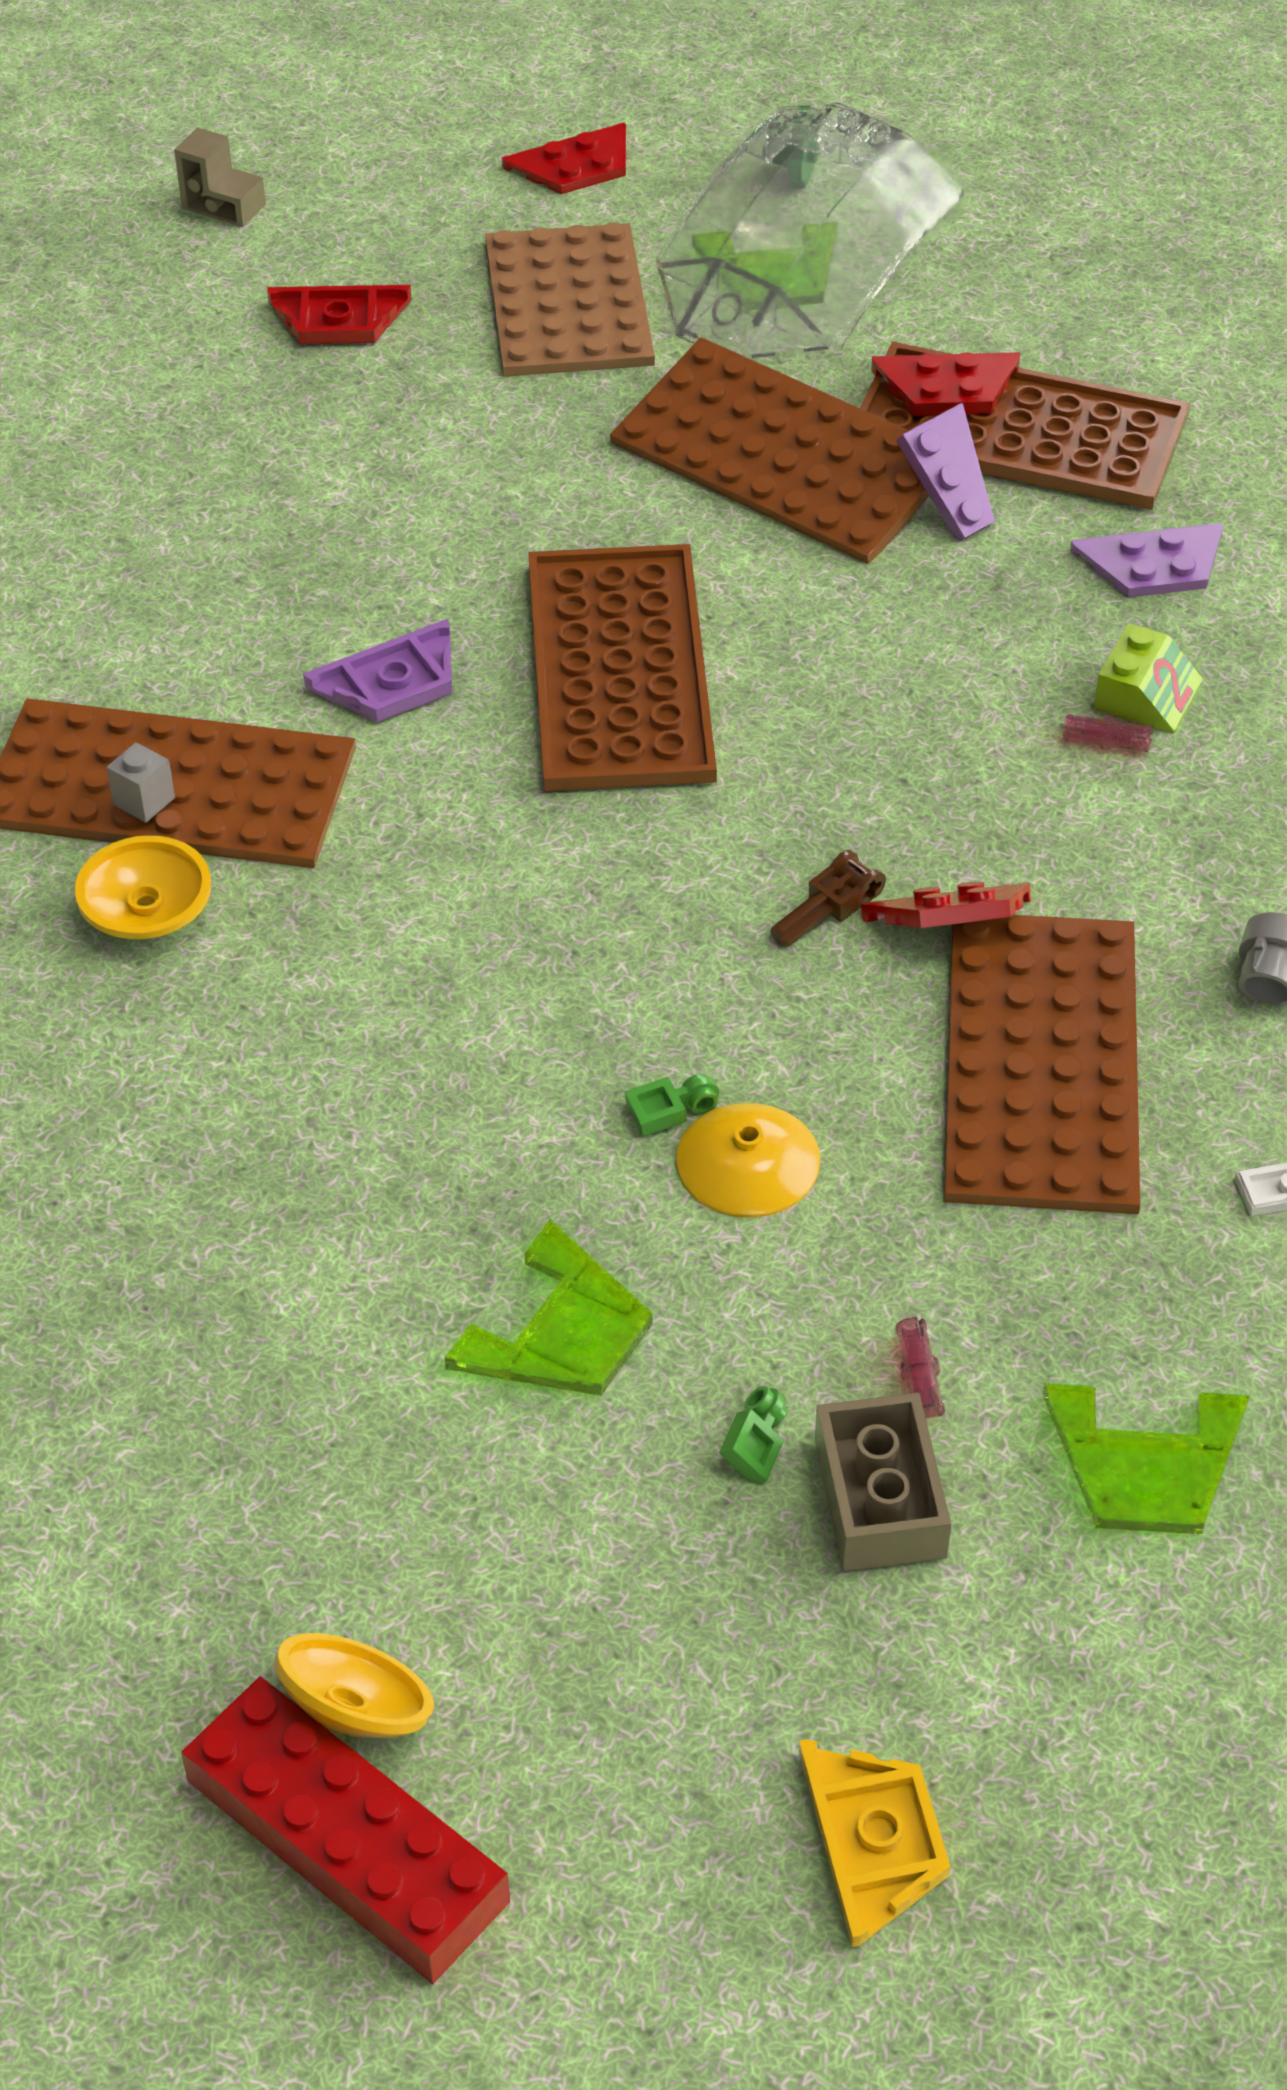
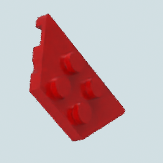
[501,122,626,194]
[267,285,412,344]
[871,352,1020,416]
[860,882,1031,928]

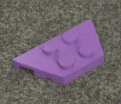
[1070,523,1223,598]
[303,619,452,722]

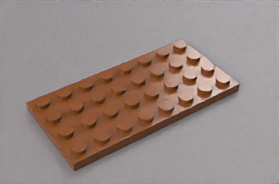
[610,337,929,564]
[860,341,1190,510]
[528,544,717,791]
[0,698,356,868]
[944,915,1140,1214]

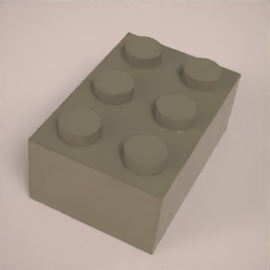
[815,1392,951,1572]

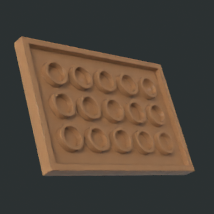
[485,222,655,377]

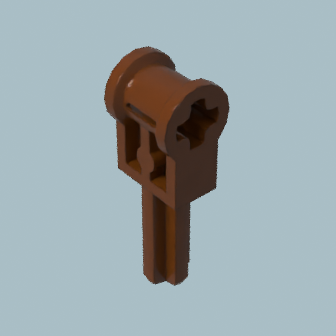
[770,850,886,946]

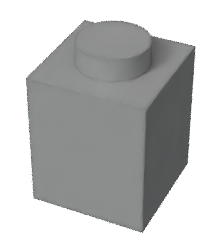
[106,742,175,823]

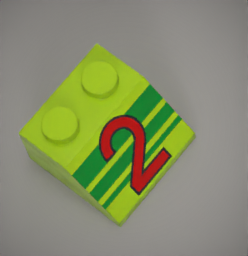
[1094,623,1203,734]

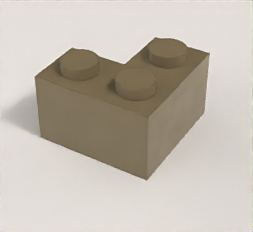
[174,127,266,227]

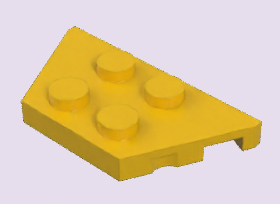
[799,1739,950,1947]

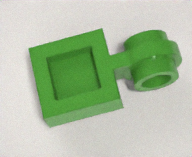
[624,1074,719,1137]
[719,1386,788,1483]

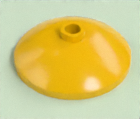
[75,835,212,940]
[676,1103,820,1218]
[274,1633,434,1738]

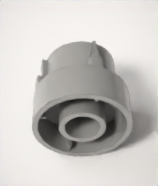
[1237,912,1287,1006]

